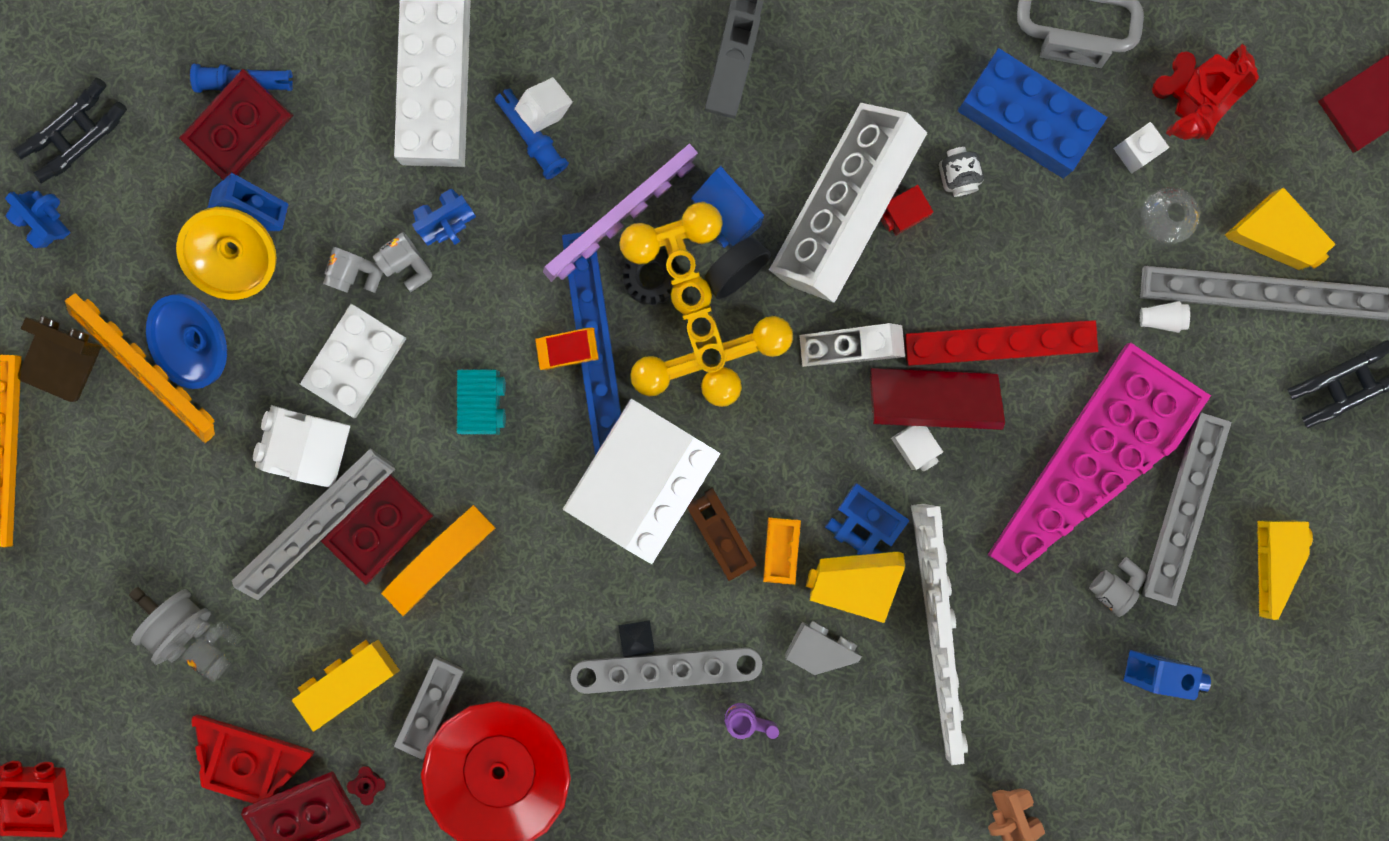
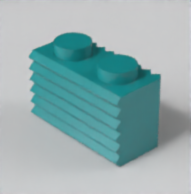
[457,370,506,435]

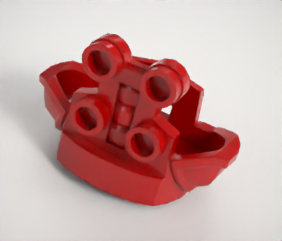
[1152,44,1259,140]

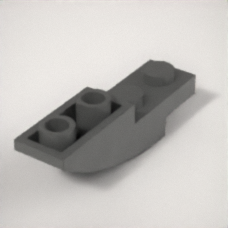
[704,0,764,119]

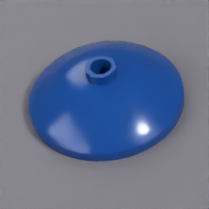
[146,294,227,389]

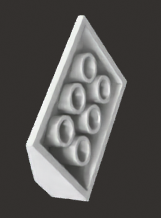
[563,399,720,564]

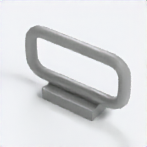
[1017,0,1144,68]

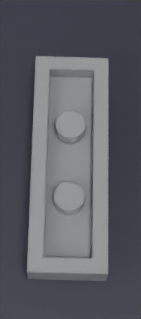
[394,656,466,760]

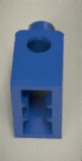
[1124,650,1211,700]

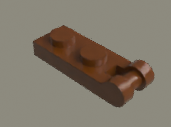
[687,487,757,581]

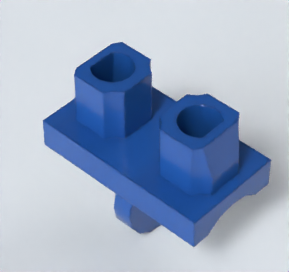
[412,189,476,246]
[5,191,70,248]

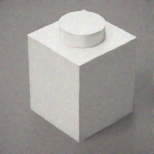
[515,77,573,133]
[1113,122,1169,174]
[891,426,943,472]

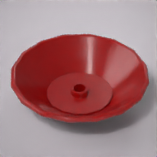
[421,701,571,841]

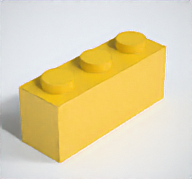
[292,640,400,732]

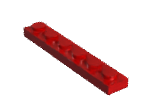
[904,320,1099,366]

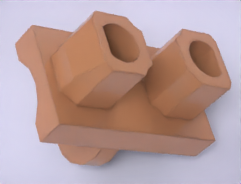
[988,788,1045,841]

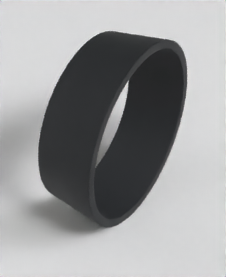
[705,237,771,300]

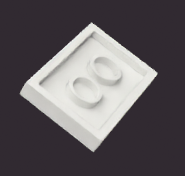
[300,304,406,418]

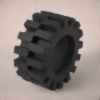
[623,248,680,306]

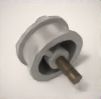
[129,587,211,665]

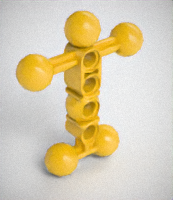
[619,202,793,407]

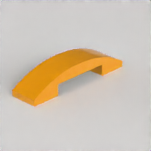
[381,505,495,616]

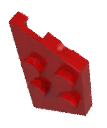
[191,714,314,804]

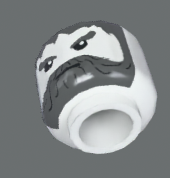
[939,147,984,197]

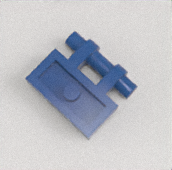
[825,483,909,555]

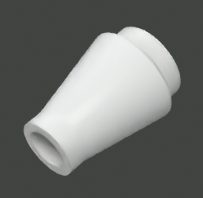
[1140,301,1190,333]

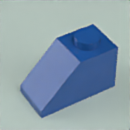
[207,173,288,231]

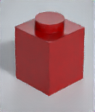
[881,185,934,236]

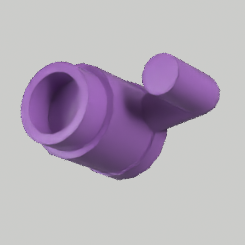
[725,703,779,739]

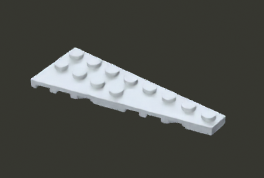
[911,504,968,765]

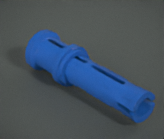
[190,64,293,93]
[495,89,569,180]

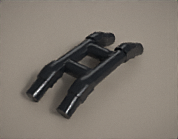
[12,78,127,184]
[1287,340,1389,429]

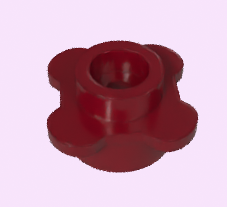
[347,766,386,806]

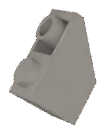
[784,620,862,675]

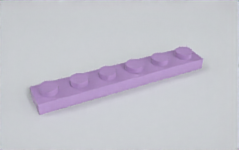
[543,143,698,282]

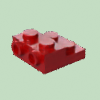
[0,761,69,838]

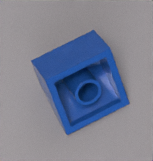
[691,166,764,248]

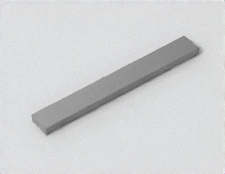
[1140,266,1389,321]

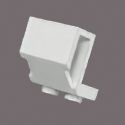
[253,405,350,487]

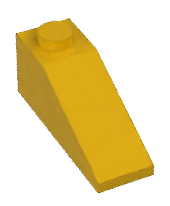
[1257,521,1313,620]

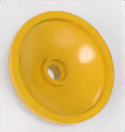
[176,207,277,300]

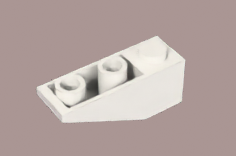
[799,323,905,367]

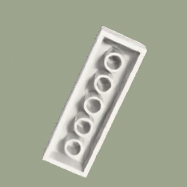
[394,0,471,167]
[769,103,927,303]

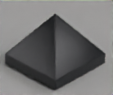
[618,620,655,657]

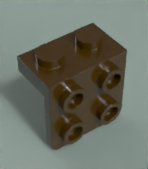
[18,315,102,402]

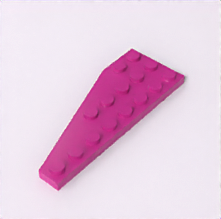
[988,343,1211,573]

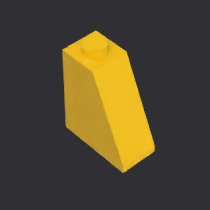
[1225,187,1336,270]
[806,552,905,623]

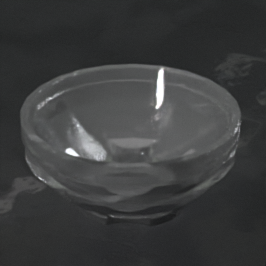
[1141,187,1200,245]

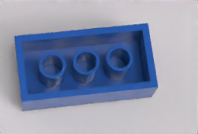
[957,48,1108,179]

